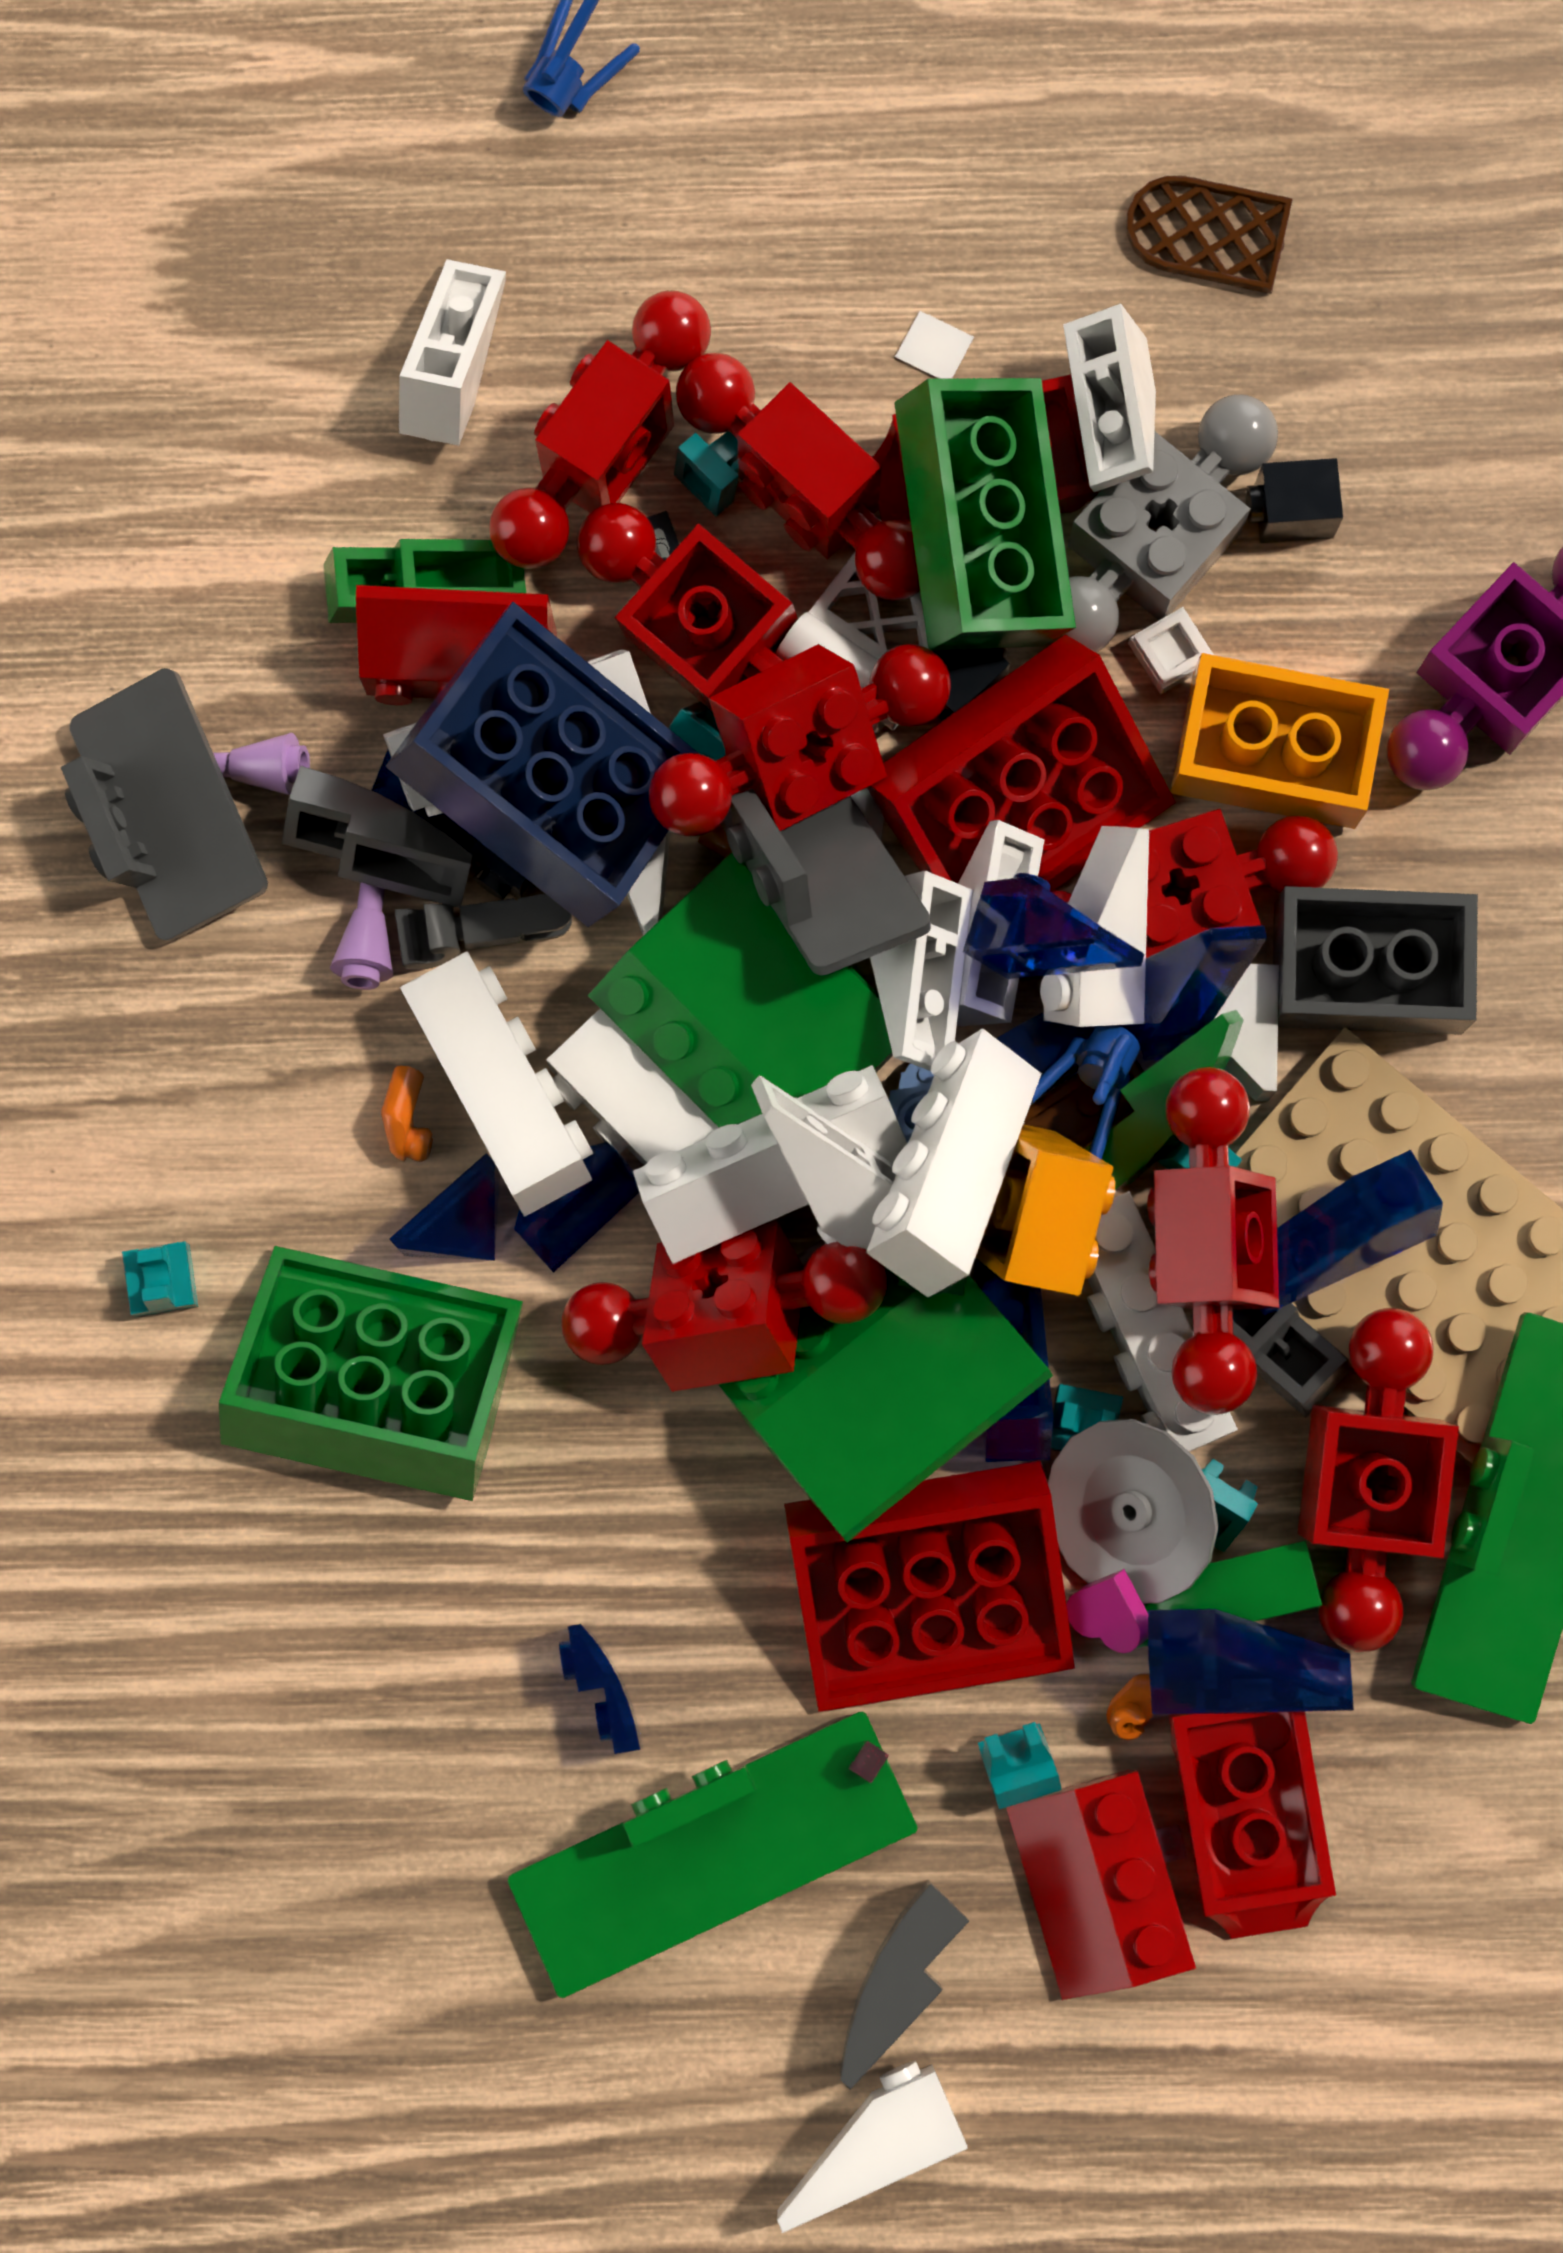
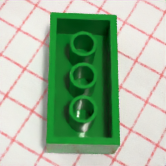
[894,378,1076,651]

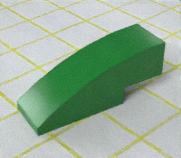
[323,539,526,623]
[1085,1010,1244,1190]
[1135,1541,1322,1649]

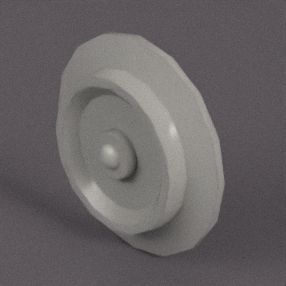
[1048,1419,1218,1603]

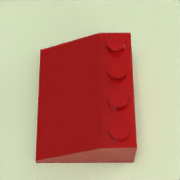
[867,634,1176,897]
[784,1461,1075,1712]

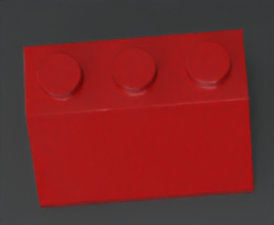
[356,585,557,706]
[1006,1769,1197,2000]

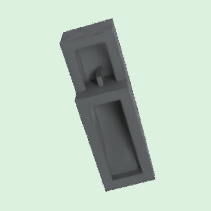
[282,765,473,908]
[1192,1293,1350,1418]
[840,1880,969,2090]

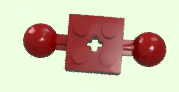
[489,290,711,569]
[676,353,920,601]
[577,503,798,710]
[649,644,951,837]
[1023,808,1338,977]
[1147,1067,1279,1415]
[561,1221,887,1392]
[1297,1308,1459,1653]

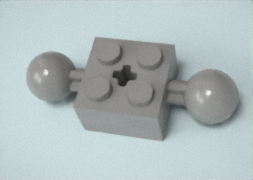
[1048,395,1278,653]

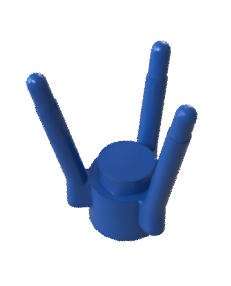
[522,0,640,117]
[1030,1025,1140,1159]

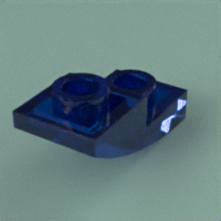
[559,1624,643,1754]

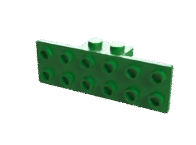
[1411,1312,1563,1724]
[508,1712,918,1998]

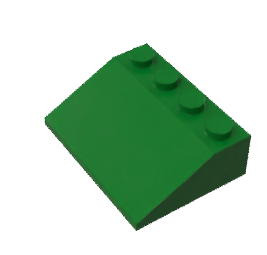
[588,853,893,1127]
[218,1246,523,1501]
[719,1266,1053,1542]

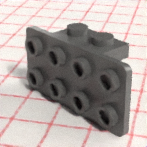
[61,668,268,941]
[720,789,931,975]

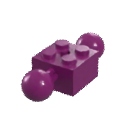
[1386,546,1563,790]

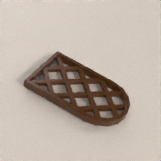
[1126,176,1293,294]

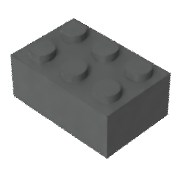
[1273,886,1478,1035]

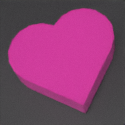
[1066,1569,1151,1653]

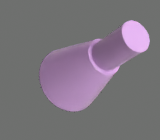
[213,733,310,795]
[330,882,393,990]

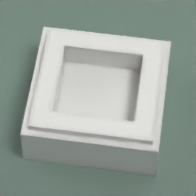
[1128,607,1214,695]

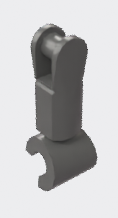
[395,893,572,970]

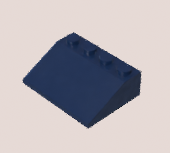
[385,602,699,927]

